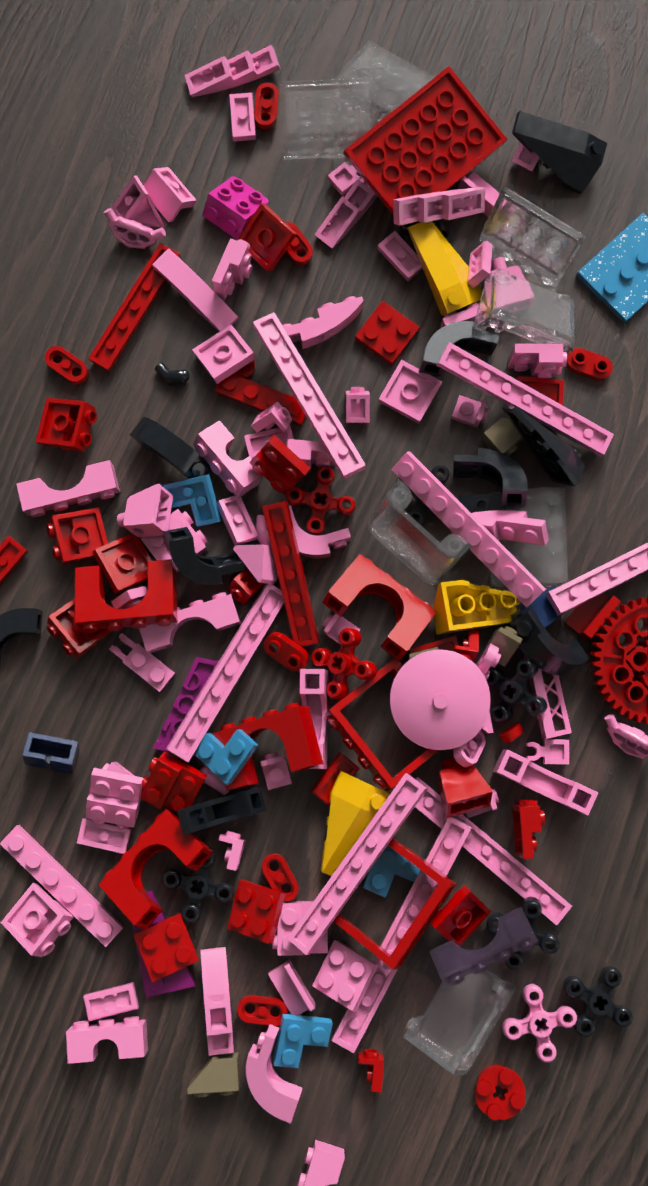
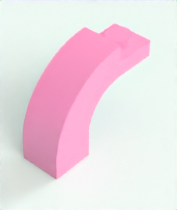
[289,505,351,559]
[246,1024,303,1123]

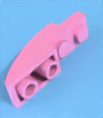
[282,296,363,349]
[451,510,549,546]
[200,947,234,1056]

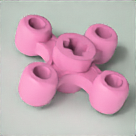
[502,984,577,1063]

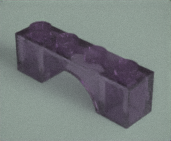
[429,907,538,985]

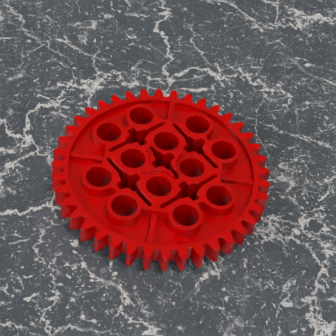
[590,597,648,724]

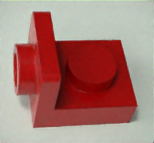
[228,568,266,605]
[453,629,479,664]
[358,1049,384,1093]

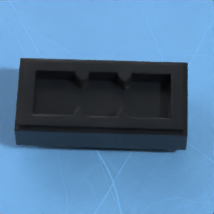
[459,494,507,513]

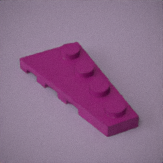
[153,657,219,757]
[132,890,196,997]

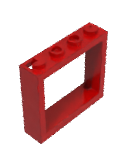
[325,658,438,792]
[333,837,457,970]

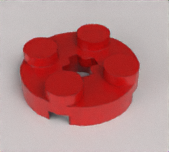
[474,1064,526,1120]

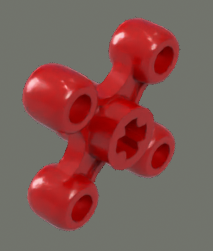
[286,466,356,536]
[311,628,377,700]

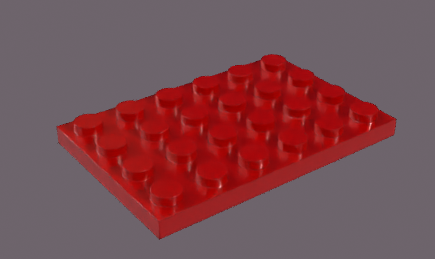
[343,66,508,227]

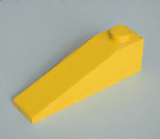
[407,221,484,316]
[433,580,521,635]
[321,771,390,876]

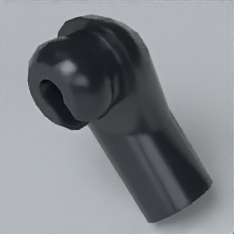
[155,362,190,386]

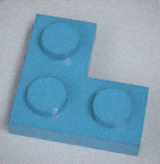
[163,474,221,527]
[194,729,259,785]
[363,845,426,898]
[272,1014,333,1068]

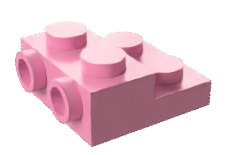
[212,238,253,302]
[507,344,567,379]
[287,439,335,473]
[141,509,208,573]
[85,768,143,829]
[1,883,73,957]
[272,901,328,956]

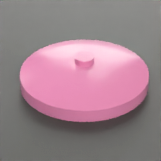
[390,650,490,750]

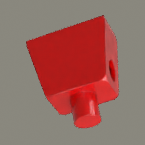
[438,758,493,818]

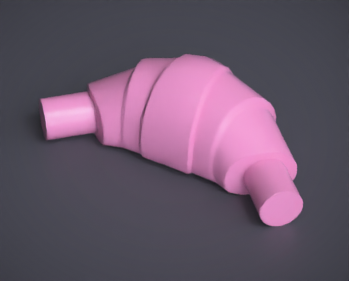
[104,208,166,249]
[604,714,648,759]

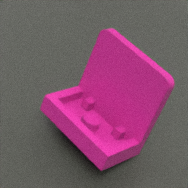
[202,177,269,240]

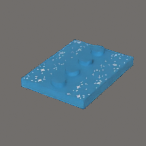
[576,213,648,324]

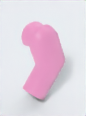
[255,515,271,546]

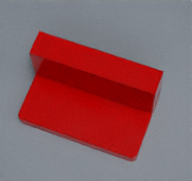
[564,593,621,641]

